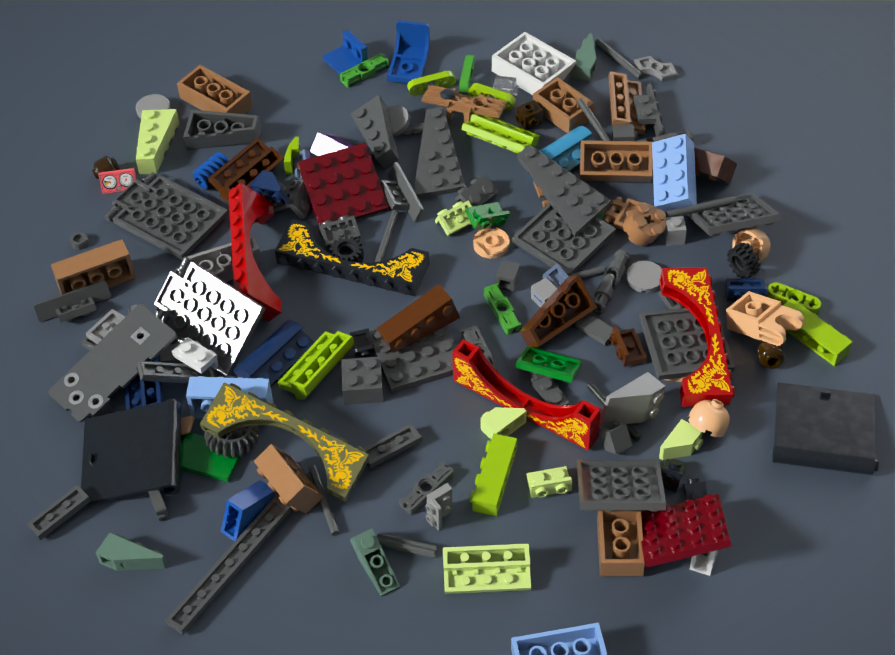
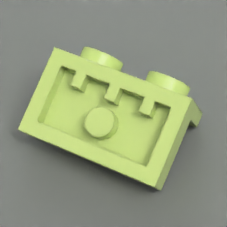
[435,200,472,236]
[526,466,572,498]

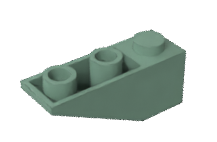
[571,33,596,82]
[350,528,400,596]
[96,533,167,571]

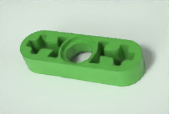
[459,55,475,93]

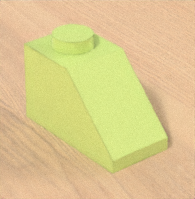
[480,407,527,439]
[659,419,703,460]

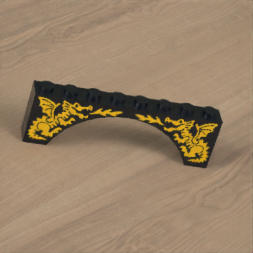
[275,219,430,296]

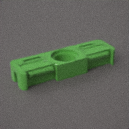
[340,53,389,88]
[484,283,521,335]

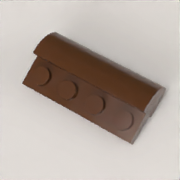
[208,137,284,202]

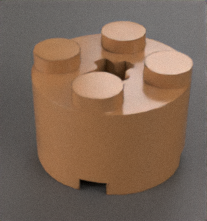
[623,202,666,246]

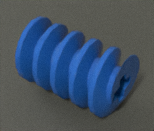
[193,152,229,190]

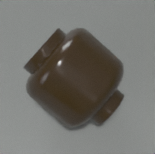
[92,156,120,179]
[757,342,785,369]

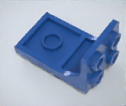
[387,20,431,83]

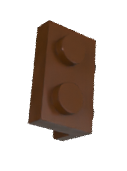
[610,326,647,367]

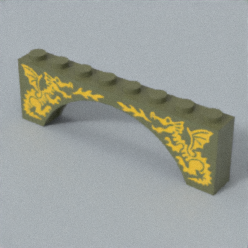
[200,382,369,502]

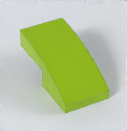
[284,137,301,174]

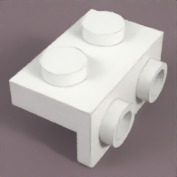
[172,337,218,374]

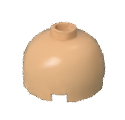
[732,228,771,263]
[688,399,730,437]

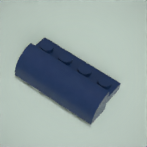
[233,320,315,387]
[125,355,163,410]

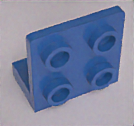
[323,30,368,75]

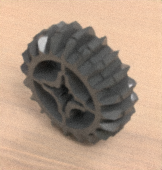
[204,425,259,459]

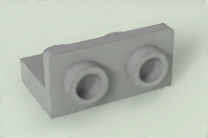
[86,309,125,344]
[426,483,452,531]

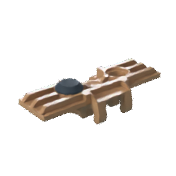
[421,85,507,123]

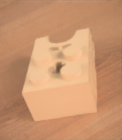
[726,291,805,346]

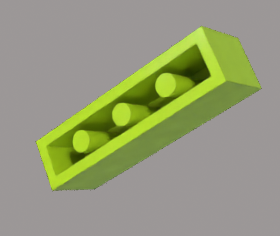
[783,298,852,366]
[469,433,517,517]

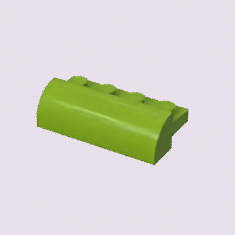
[461,113,540,154]
[277,331,354,400]

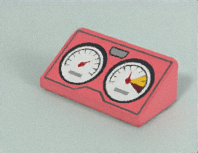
[99,168,137,194]

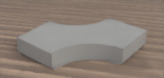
[634,56,678,82]

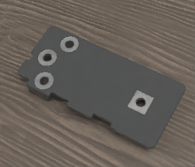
[48,304,177,422]

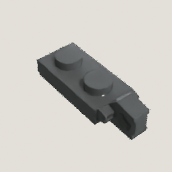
[530,372,569,406]

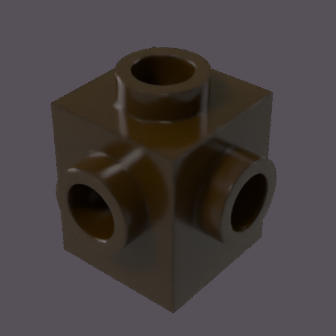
[515,100,543,130]

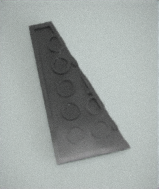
[414,107,465,199]
[517,145,611,237]

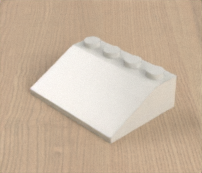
[492,32,576,95]

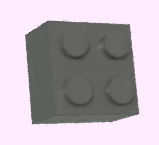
[341,357,383,405]

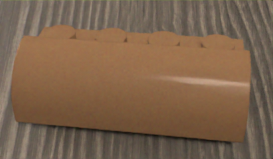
[609,71,645,135]

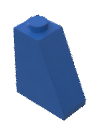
[221,480,275,542]

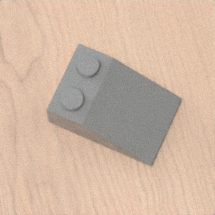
[600,372,665,427]

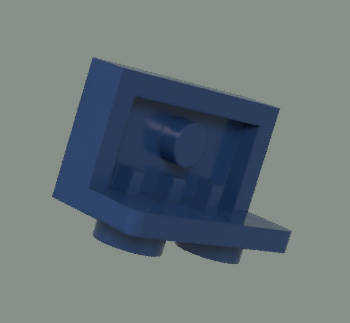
[725,279,767,301]

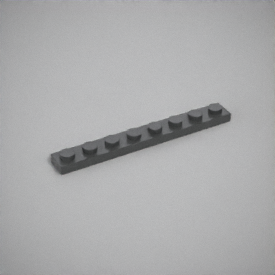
[165,497,291,635]

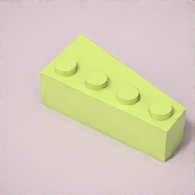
[136,109,180,174]

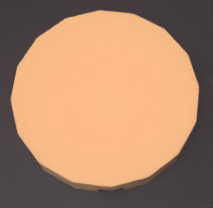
[473,227,510,259]

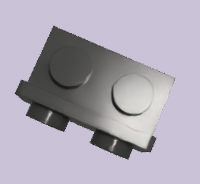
[318,215,361,247]

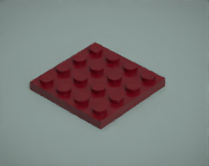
[297,143,388,226]
[641,493,732,568]

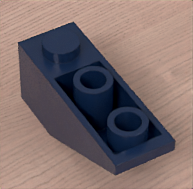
[249,170,291,204]

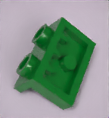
[465,202,511,229]

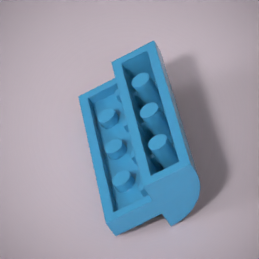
[540,126,593,172]

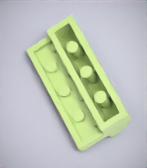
[443,544,531,594]

